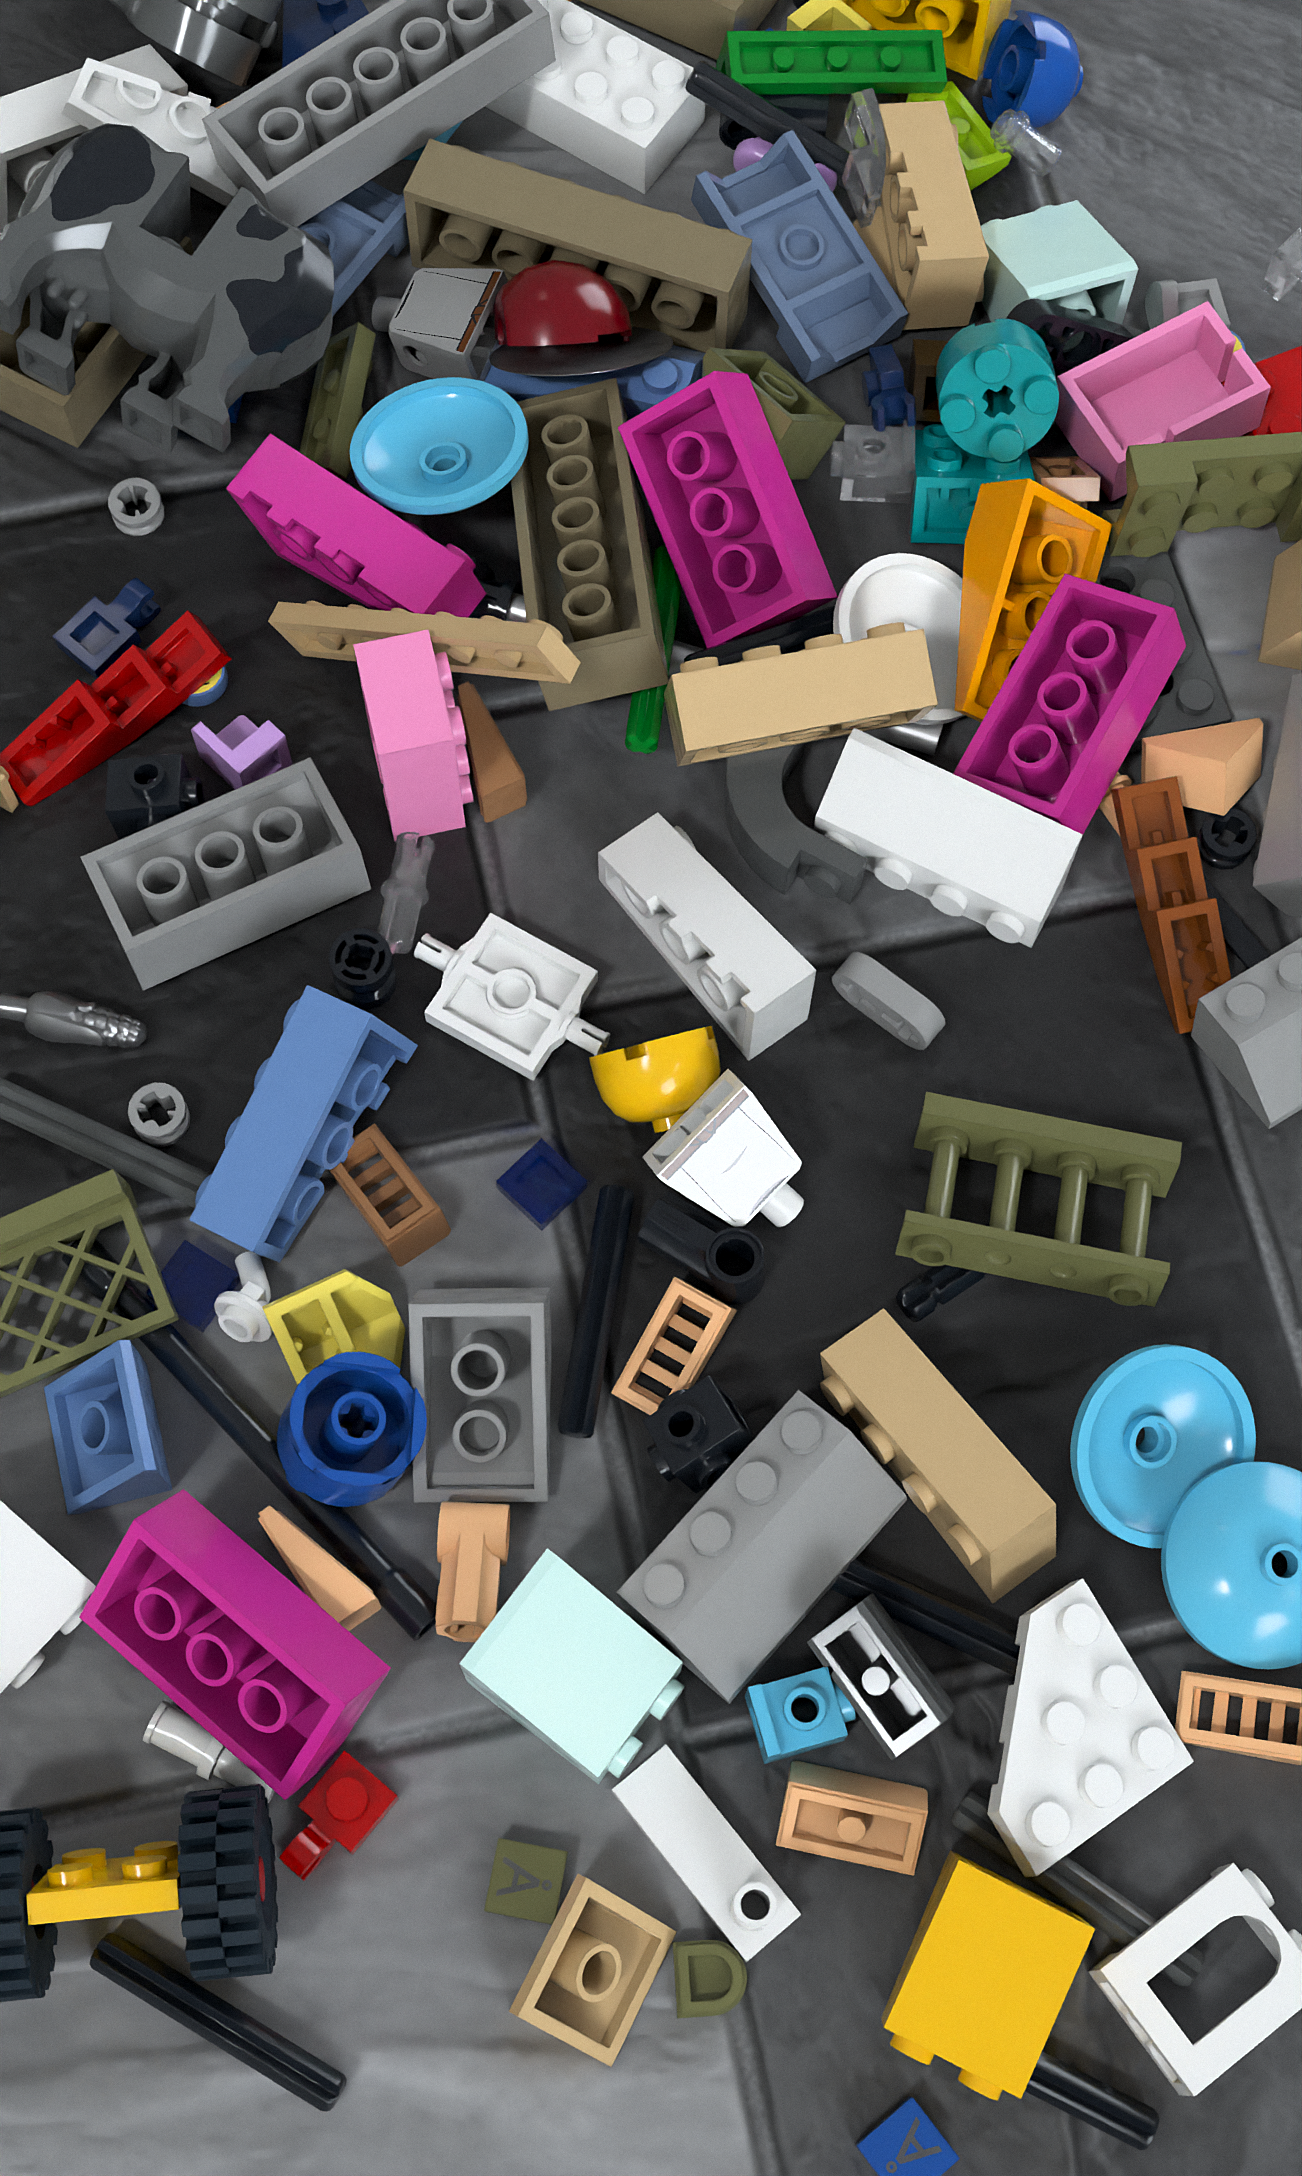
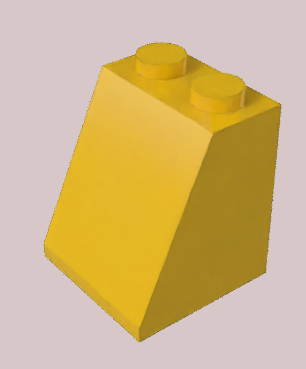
[881,1850,1095,2101]

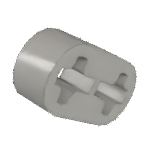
[831,952,945,1050]

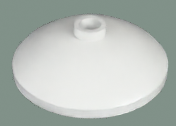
[833,553,965,725]

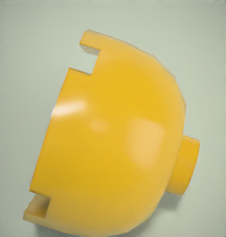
[589,1026,721,1133]

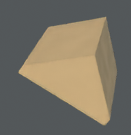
[509,1874,677,2067]

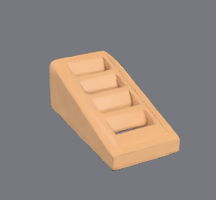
[611,1277,737,1415]
[257,1505,381,1631]
[1175,1671,1302,1765]

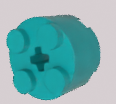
[936,319,1059,462]

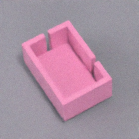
[1054,301,1271,502]
[353,630,474,842]

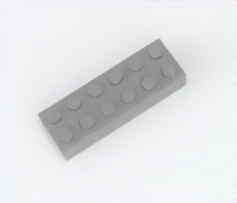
[202,0,556,227]

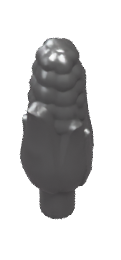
[0,991,147,1048]

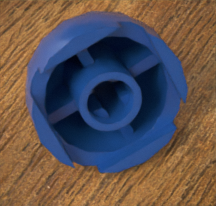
[982,10,1083,129]

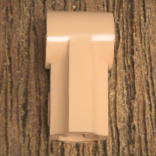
[435,1501,510,1642]

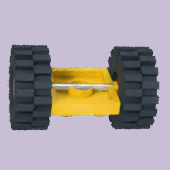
[0,1784,278,2002]

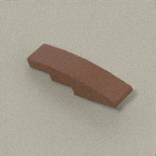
[1111,776,1231,1034]

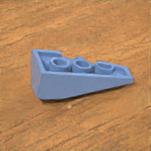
[484,345,706,420]

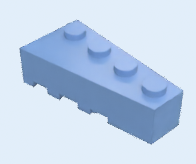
[189,985,418,1263]

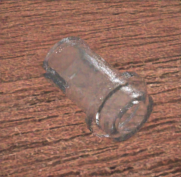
[990,109,1061,177]

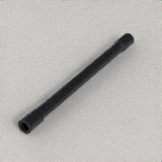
[62,1238,437,1641]

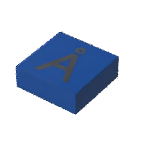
[855,2096,960,2176]

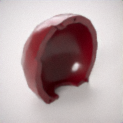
[494,260,632,346]

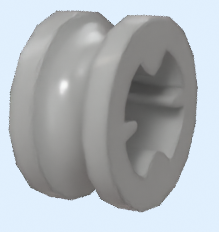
[108,478,164,536]
[128,1082,190,1147]

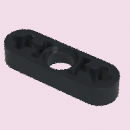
[1006,299,1134,372]

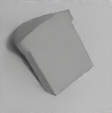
[1145,278,1230,330]

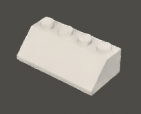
[814,728,1083,948]

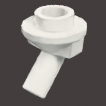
[214,1251,273,1342]

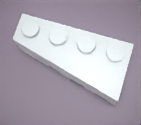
[0,44,188,235]
[598,812,816,1061]

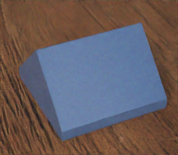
[44,1340,172,1515]

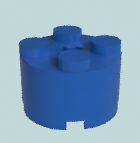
[277,1352,427,1507]

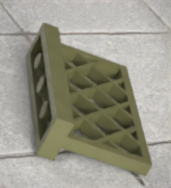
[0,1169,179,1398]

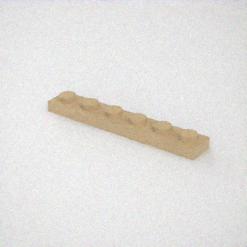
[268,601,581,684]

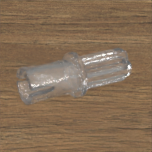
[378,832,435,954]

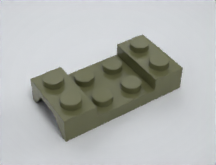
[1101,432,1302,557]

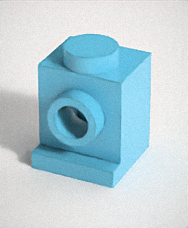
[745,1667,856,1764]

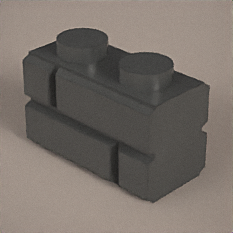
[807,1593,956,1760]

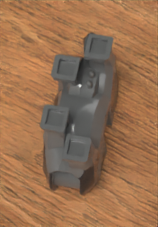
[0,123,334,453]

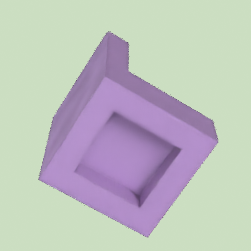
[191,715,292,790]

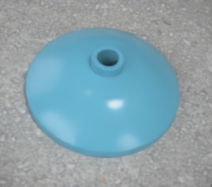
[350,377,529,516]
[1070,1344,1256,1548]
[1161,1462,1302,1669]

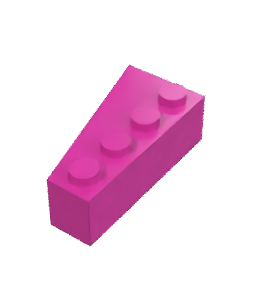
[226,433,487,618]

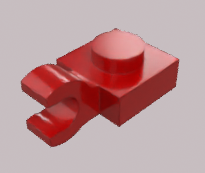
[279,1750,399,1881]

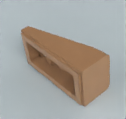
[457,681,527,823]
[329,1123,451,1267]

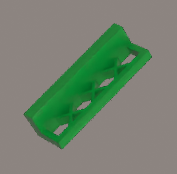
[715,30,947,95]

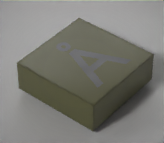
[484,1838,568,1925]

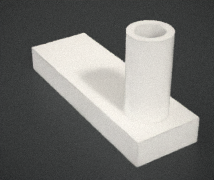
[612,1744,801,1963]

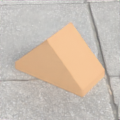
[1141,718,1263,816]

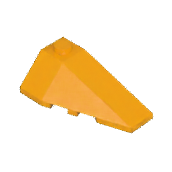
[955,478,1113,722]

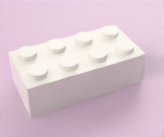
[485,0,705,194]

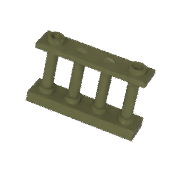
[895,1092,1182,1307]

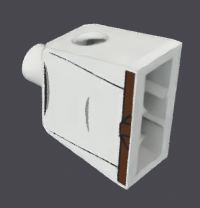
[643,1069,804,1228]

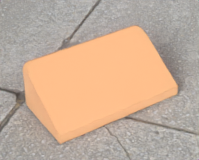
[776,1761,928,1876]

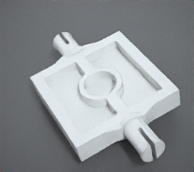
[414,913,611,1081]

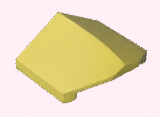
[262,1269,405,1385]

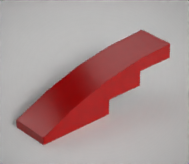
[0,610,232,807]

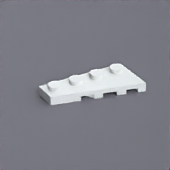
[62,57,238,207]

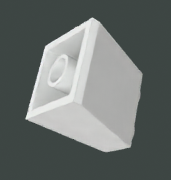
[0,1500,96,1693]

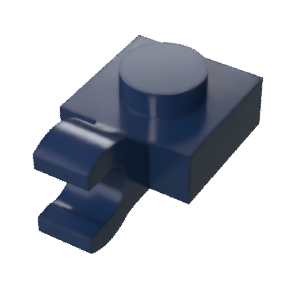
[862,344,916,432]
[52,577,161,679]

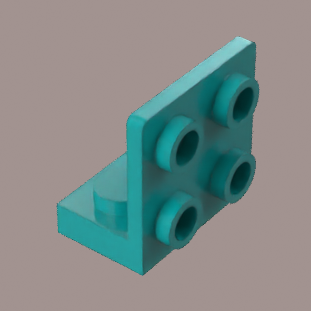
[908,424,1035,544]

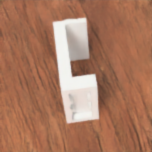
[1088,1863,1302,2097]

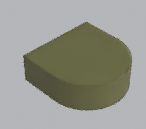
[672,1940,747,2019]

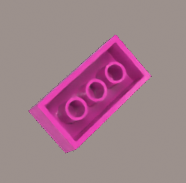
[618,371,838,648]
[953,574,1186,834]
[79,1489,391,1800]

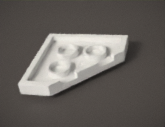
[987,1578,1194,1877]

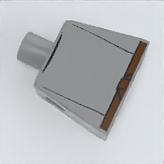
[372,268,508,382]

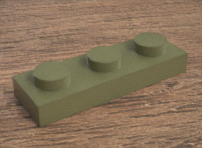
[299,322,376,480]

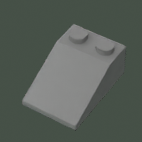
[409,1288,551,1503]

